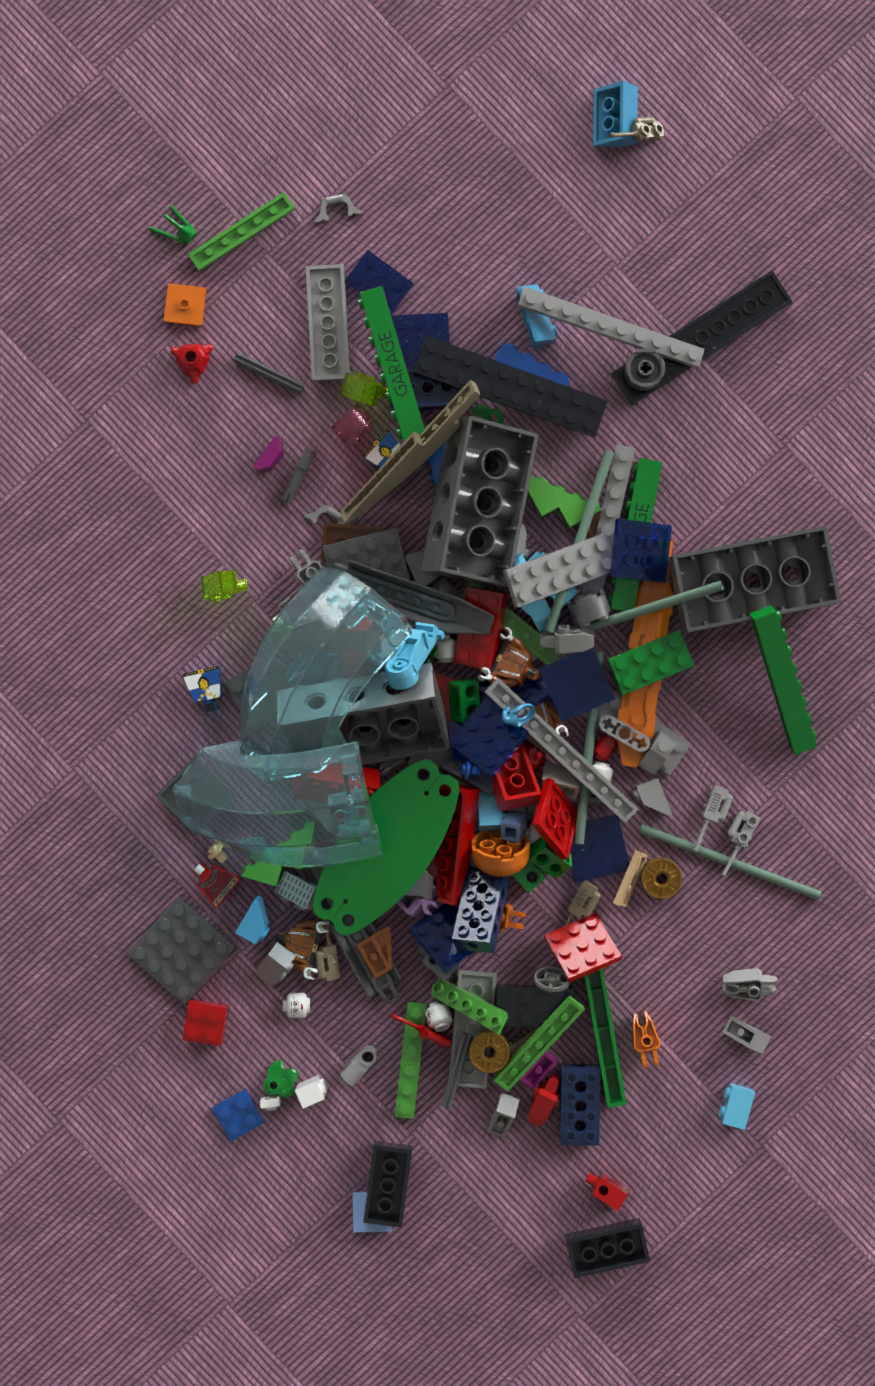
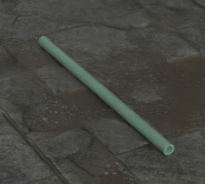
[544,450,614,634]
[585,581,724,631]
[574,652,604,844]
[638,824,821,900]

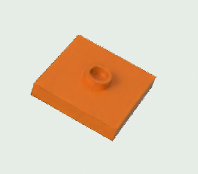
[164,283,207,327]

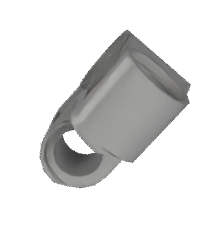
[340,1045,377,1086]

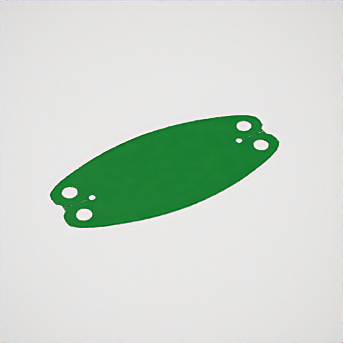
[313,759,459,935]

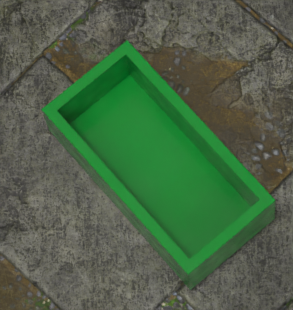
[605,630,695,697]

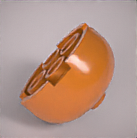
[472,830,530,877]

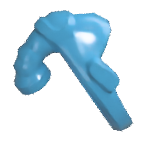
[502,703,535,727]

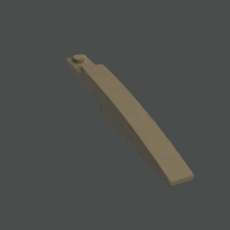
[341,380,480,524]

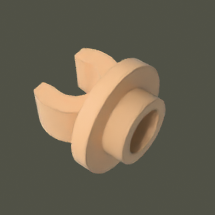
[208,843,227,863]

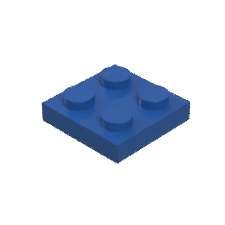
[212,1088,265,1142]

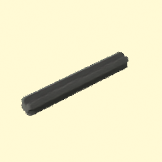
[234,353,304,394]
[441,1033,473,1108]

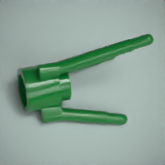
[149,205,197,245]

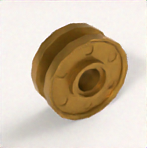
[641,857,682,899]
[469,1030,510,1073]

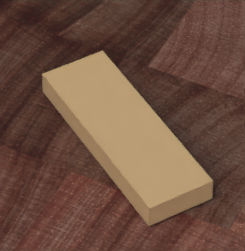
[613,850,648,907]

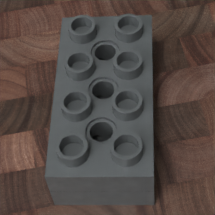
[421,415,539,587]
[667,526,842,634]
[278,663,450,772]

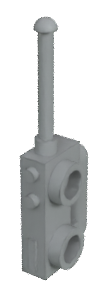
[693,785,733,852]
[721,811,761,877]

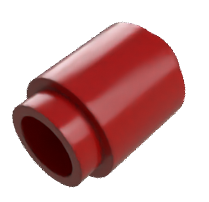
[593,733,618,762]

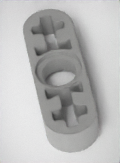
[599,715,651,752]

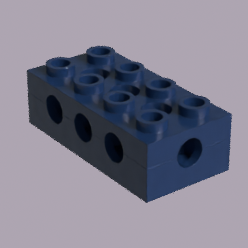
[390,369,460,411]
[452,870,509,953]
[559,1063,600,1146]

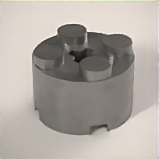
[624,348,665,391]
[566,588,611,628]

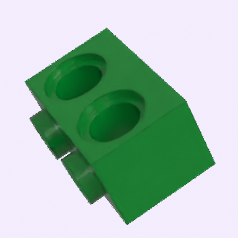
[448,678,481,723]
[529,836,572,879]
[512,860,546,893]

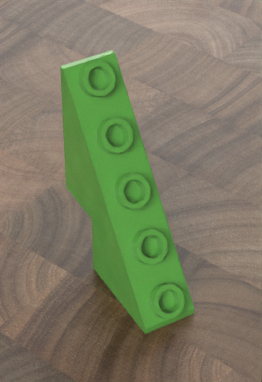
[527,476,602,530]
[241,817,319,887]
[430,977,508,1035]

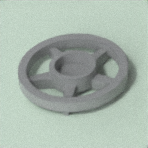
[534,966,570,993]

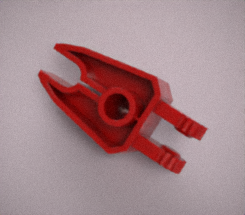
[528,1074,561,1127]

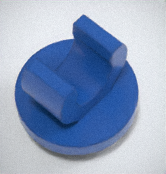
[460,760,480,780]

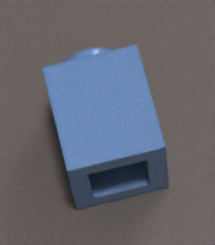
[501,811,527,843]

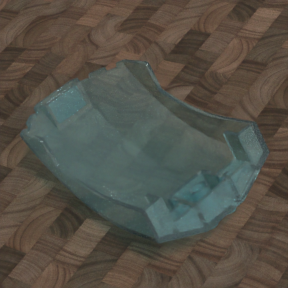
[240,566,412,781]
[172,741,382,867]

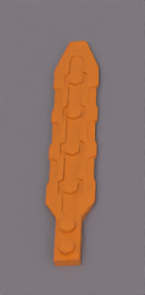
[615,538,674,768]

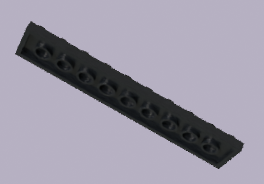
[611,270,793,406]
[413,335,607,438]

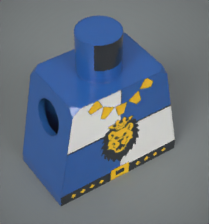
[362,429,401,469]
[183,666,222,712]

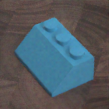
[593,81,638,147]
[515,284,558,350]
[235,894,271,945]

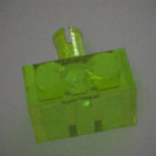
[340,371,388,406]
[200,570,248,602]

